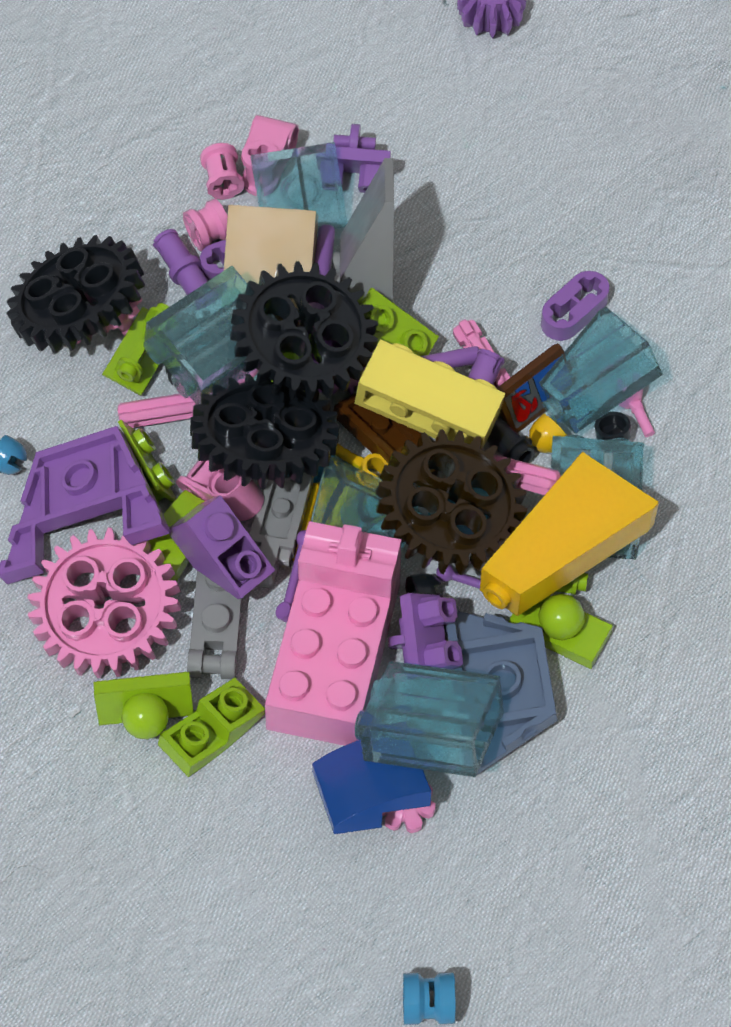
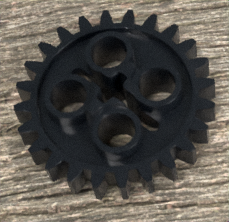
[6,235,145,353]
[230,261,378,401]
[190,374,340,489]

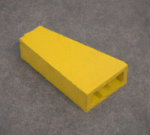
[480,452,659,616]

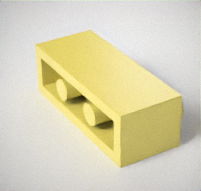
[354,339,506,449]

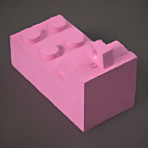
[265,521,401,746]

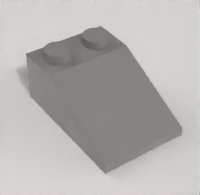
[332,158,394,302]

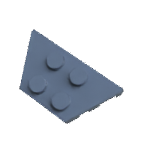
[446,606,558,776]

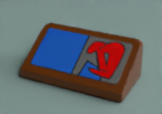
[497,343,575,433]

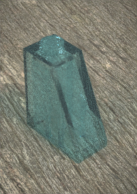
[539,306,663,434]

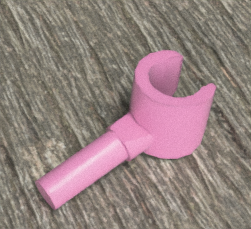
[616,374,655,437]

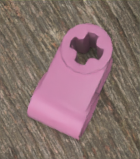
[241,115,299,197]
[176,460,264,522]

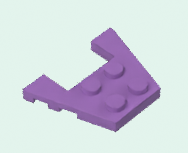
[0,426,170,584]

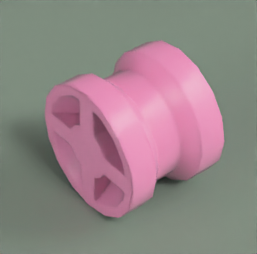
[183,199,228,251]

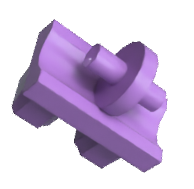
[314,124,391,193]
[388,593,463,681]

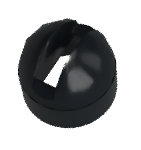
[594,412,631,451]
[405,573,443,597]

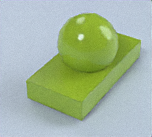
[508,593,613,669]
[93,672,194,740]

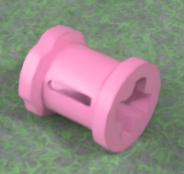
[200,143,245,200]

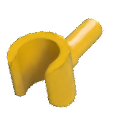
[336,443,388,487]

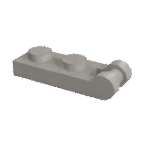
[187,571,243,679]

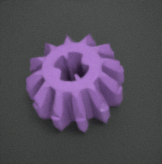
[457,0,526,39]

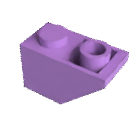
[169,495,275,599]

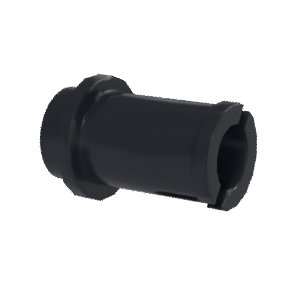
[487,415,535,463]

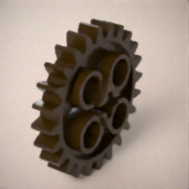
[375,429,528,575]

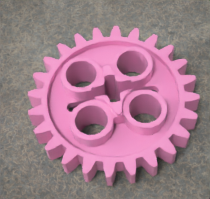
[28,527,181,678]

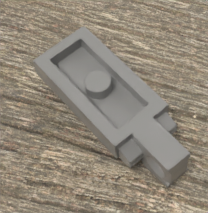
[250,472,314,589]

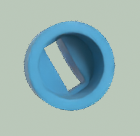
[0,435,27,475]

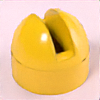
[529,413,569,453]

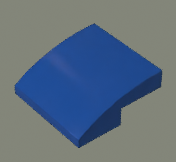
[312,729,431,834]

